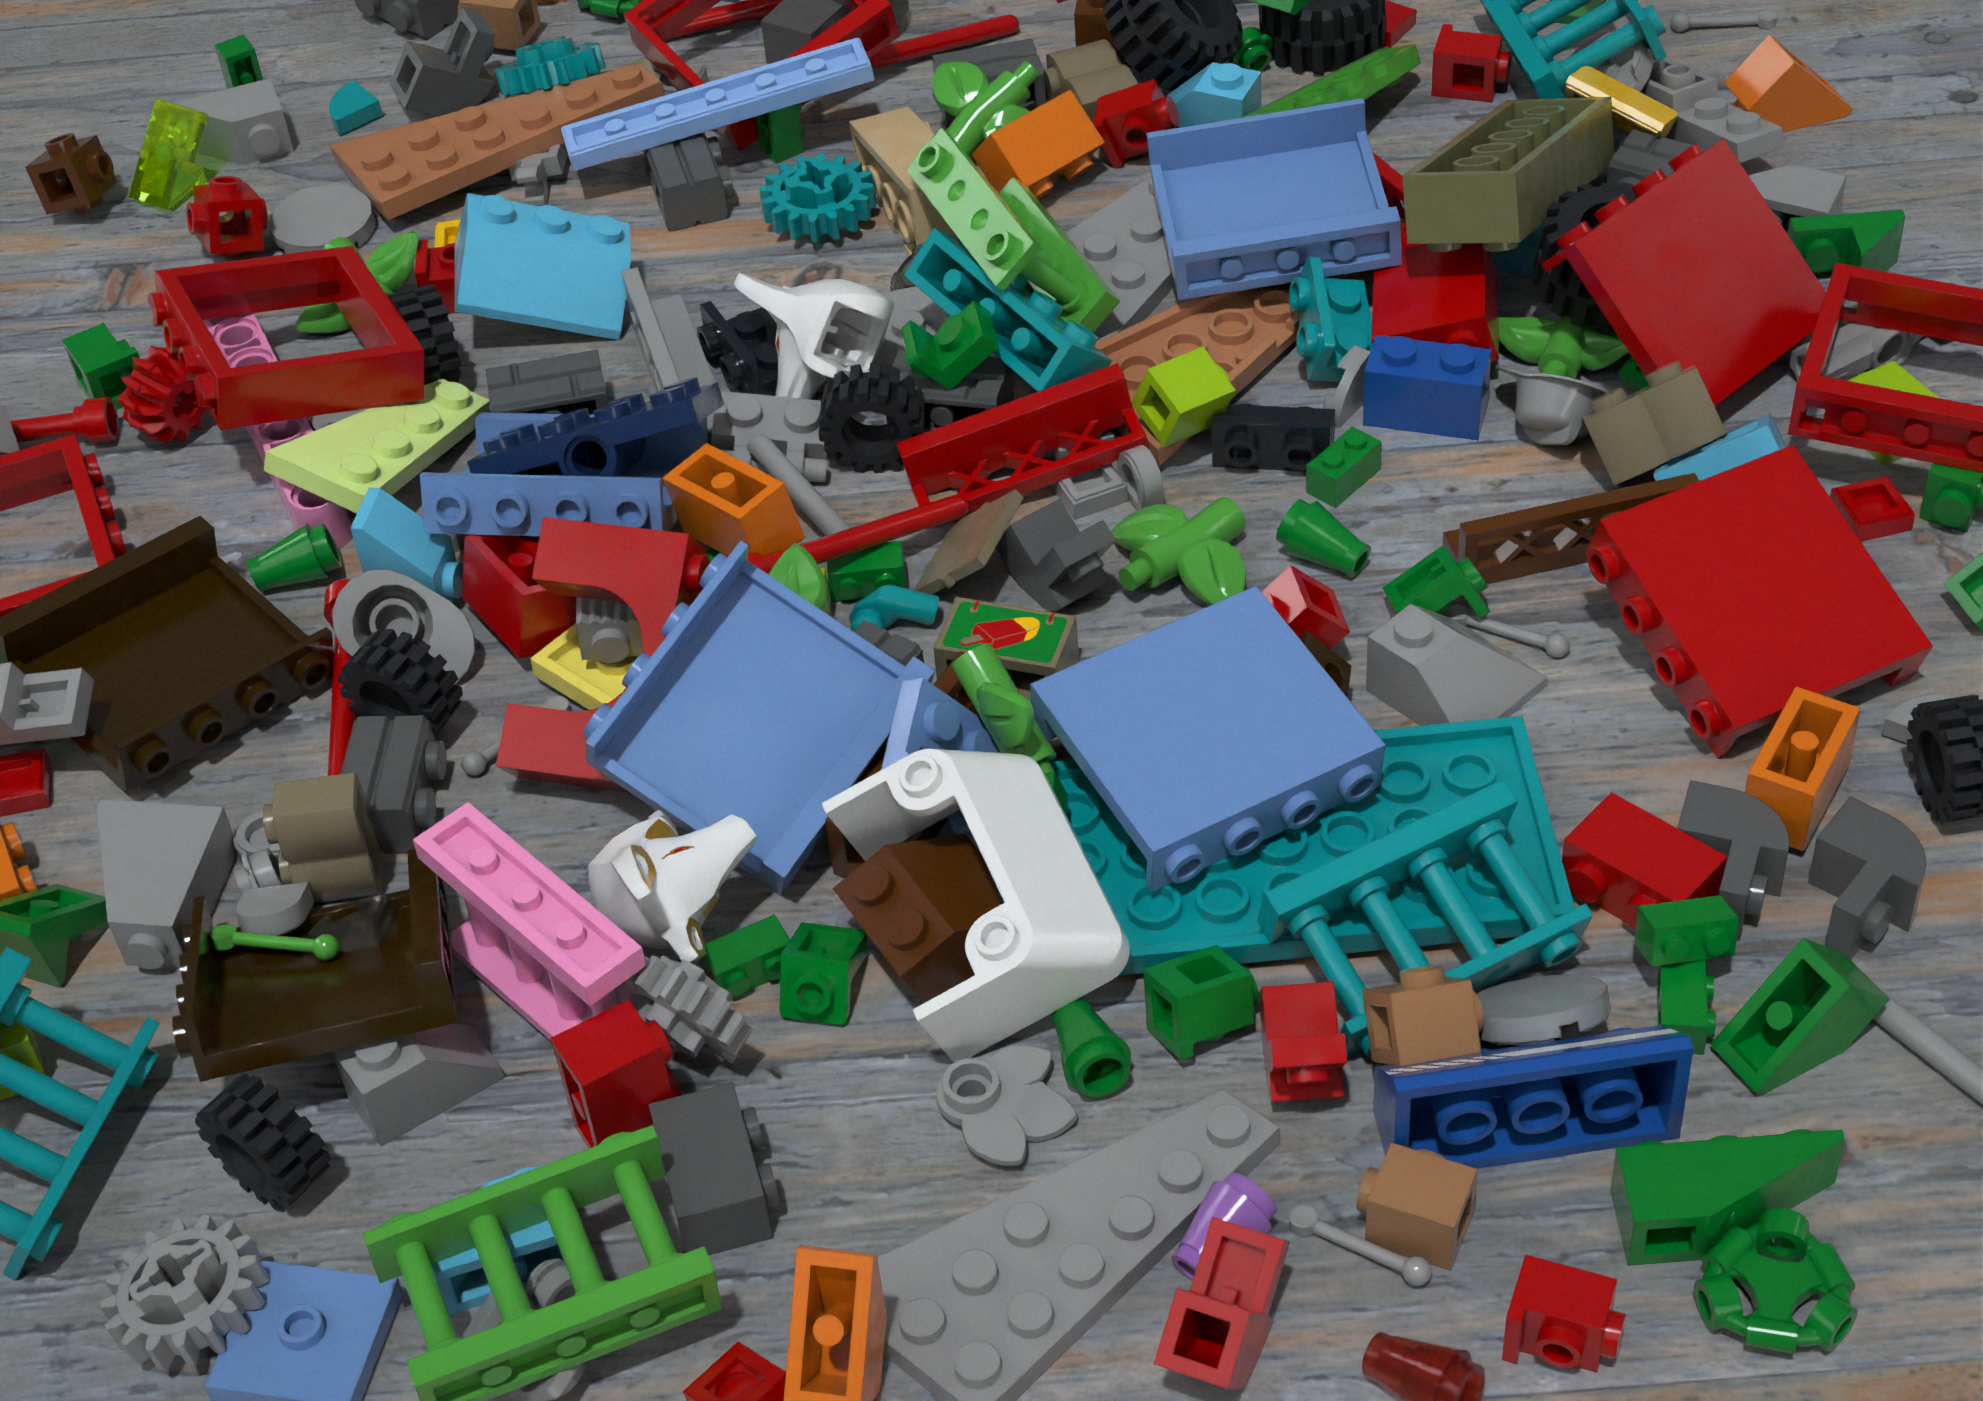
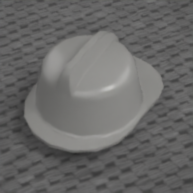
[1495,365,1610,445]
[332,569,475,685]

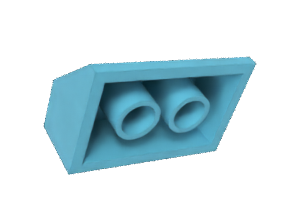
[454,193,631,340]

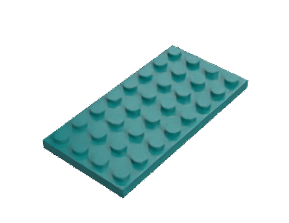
[1050,716,1575,976]

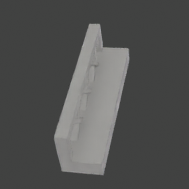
[621,267,715,445]

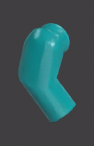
[849,584,939,631]

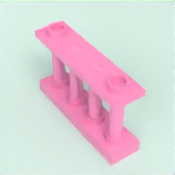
[413,802,647,1041]

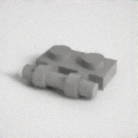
[711,391,827,483]

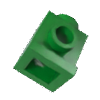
[62,323,140,410]
[1919,463,1983,533]
[1143,945,1258,1060]

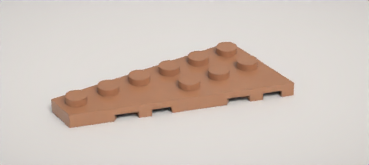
[329,63,665,221]
[1095,271,1365,467]

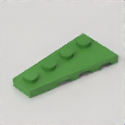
[1240,44,1421,118]

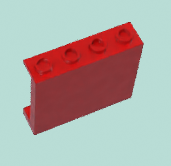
[1541,138,1826,406]
[1585,445,1933,759]

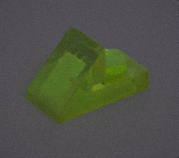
[128,98,218,211]

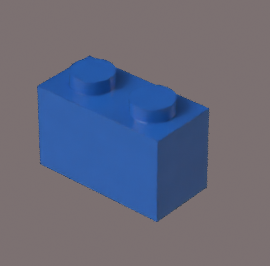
[1363,335,1492,440]

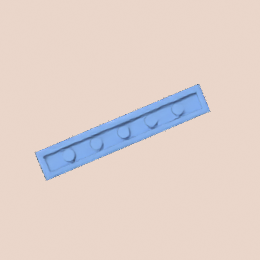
[561,38,875,171]

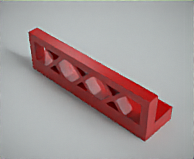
[896,363,1150,529]

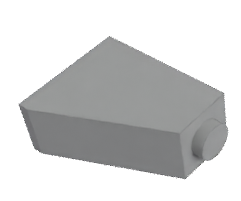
[95,799,238,969]

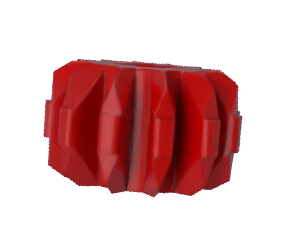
[116,346,209,443]

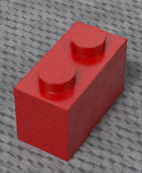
[462,535,576,658]
[1562,792,1728,931]
[551,999,682,1148]

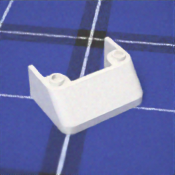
[822,749,1130,1062]

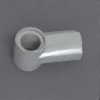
[1789,302,1914,382]

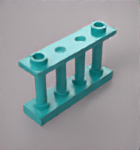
[1480,0,1667,99]
[1257,779,1593,1058]
[0,946,160,1281]

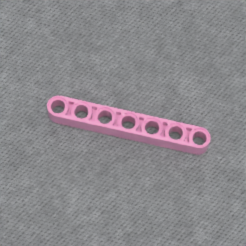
[202,313,352,549]

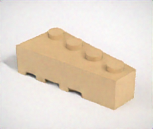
[849,106,959,263]

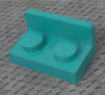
[1289,257,1373,382]

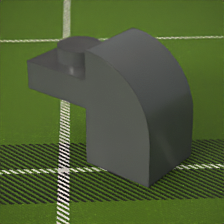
[390,6,496,116]
[995,499,1116,611]
[1677,780,1789,941]
[1808,796,1926,960]

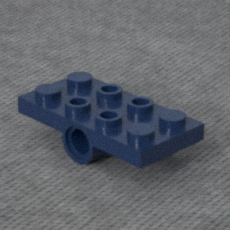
[467,377,725,477]

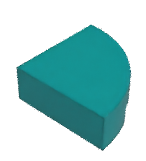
[329,80,383,135]

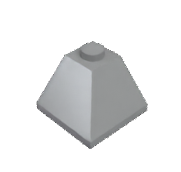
[1366,604,1548,726]

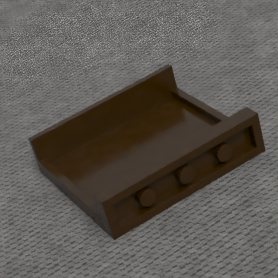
[0,516,334,792]
[172,849,458,1082]

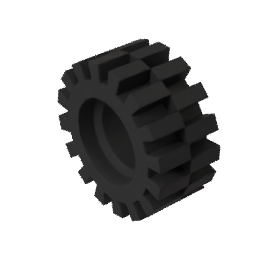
[387,284,462,386]
[818,363,926,473]
[338,629,463,737]
[1907,694,1983,823]
[195,1073,331,1210]

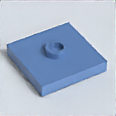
[205,1260,403,1401]

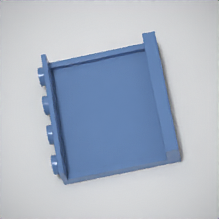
[1147,98,1402,300]
[420,412,708,536]
[583,540,935,895]
[1030,586,1386,892]

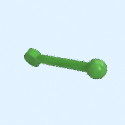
[209,924,340,961]

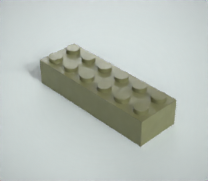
[1402,97,1614,252]

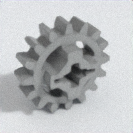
[616,955,753,1063]
[100,1214,269,1371]

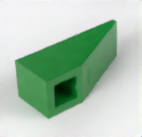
[1610,1129,1845,1266]

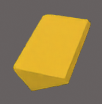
[1566,66,1678,138]

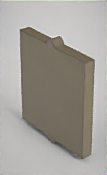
[914,489,1024,594]

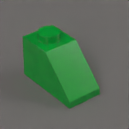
[1710,938,1890,1095]

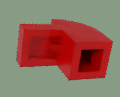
[1258,981,1347,1102]
[1154,1217,1290,1390]

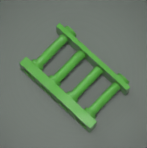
[906,127,1121,332]
[362,1125,722,1401]

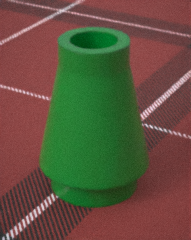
[1276,499,1371,578]
[247,523,342,592]
[1051,997,1131,1098]

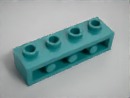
[904,228,1112,392]

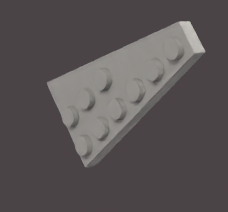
[877,1089,1280,1401]

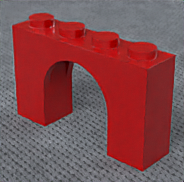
[496,517,710,793]

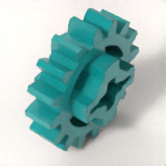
[494,36,606,95]
[759,153,876,242]

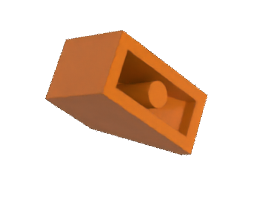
[1724,34,1853,132]
[784,1245,887,1401]

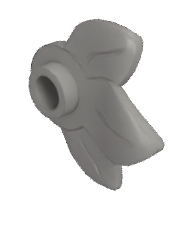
[936,1045,1077,1166]

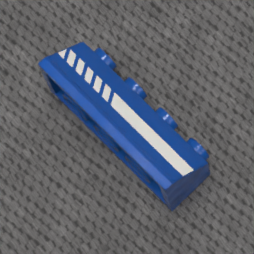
[1373,1025,1694,1169]

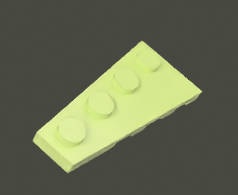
[263,379,490,513]

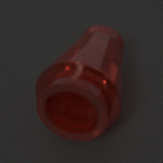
[1362,1332,1485,1401]

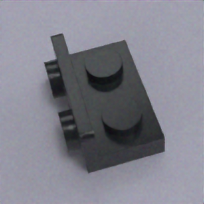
[697,301,778,396]
[1212,404,1335,472]

